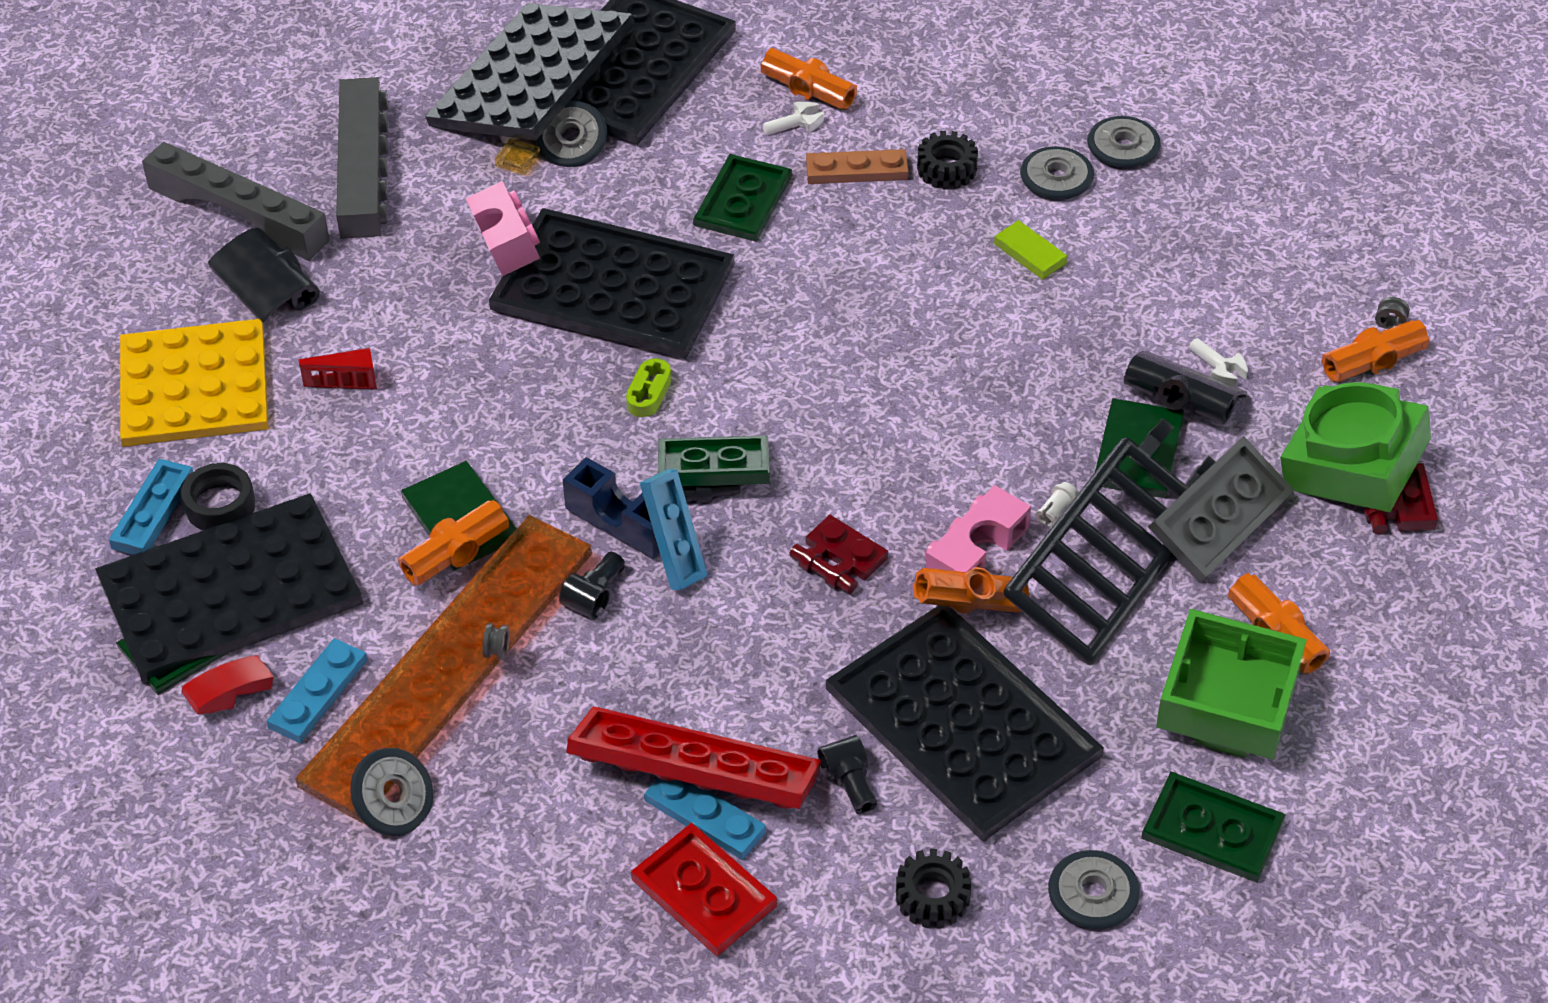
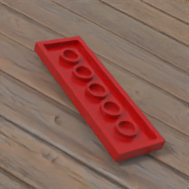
[566,706,821,809]

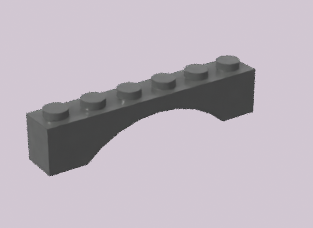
[142,141,330,261]

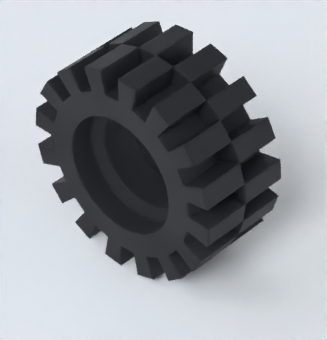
[917,131,978,190]
[896,849,971,929]

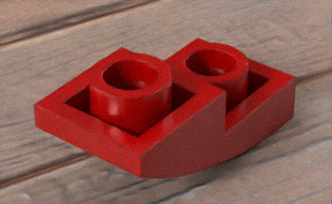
[181,655,274,715]

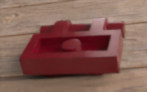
[1364,463,1438,534]
[789,514,888,594]

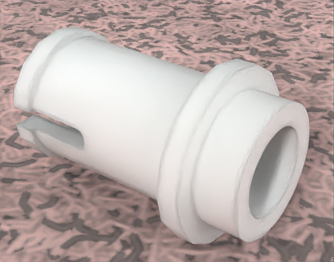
[1035,482,1079,528]

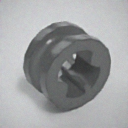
[1375,297,1410,329]
[483,623,510,660]

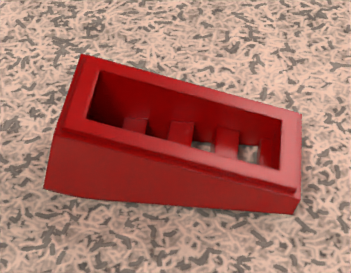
[298,348,377,389]

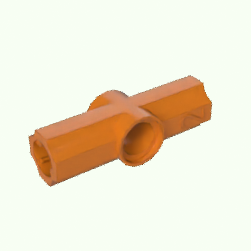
[761,47,857,110]
[1321,320,1430,382]
[398,500,509,586]
[913,567,1030,614]
[1228,573,1330,674]

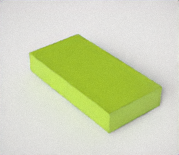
[994,220,1068,280]

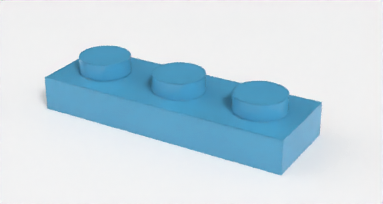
[109,458,194,555]
[640,469,708,590]
[266,638,368,744]
[644,778,766,860]

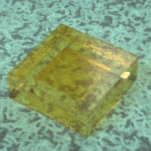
[495,138,540,176]

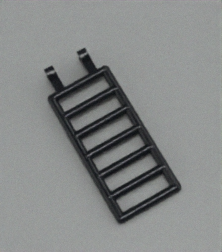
[1003,418,1216,664]

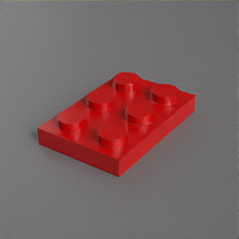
[631,822,777,957]

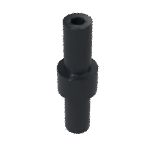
[682,485,740,504]

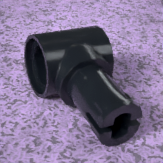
[559,551,625,620]
[817,735,877,815]

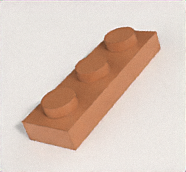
[806,149,908,184]

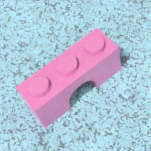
[466,181,540,276]
[925,485,1031,572]

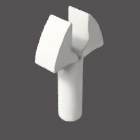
[763,102,824,135]
[1189,338,1248,387]

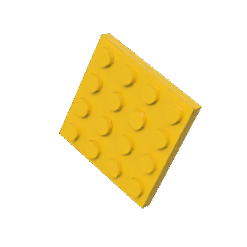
[120,319,269,447]

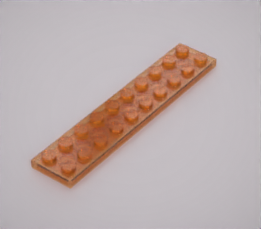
[295,515,592,823]

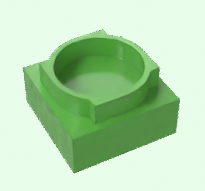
[1280,382,1431,512]
[1156,609,1307,760]

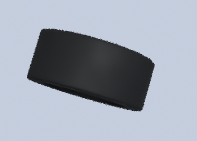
[181,463,255,530]

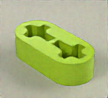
[626,358,671,417]

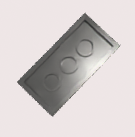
[1148,436,1295,583]

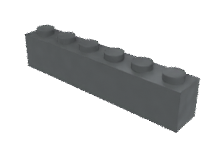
[336,77,388,239]

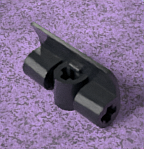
[208,227,320,323]
[1124,351,1247,425]

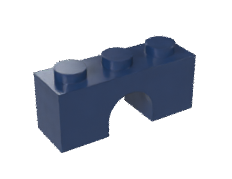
[562,457,660,559]

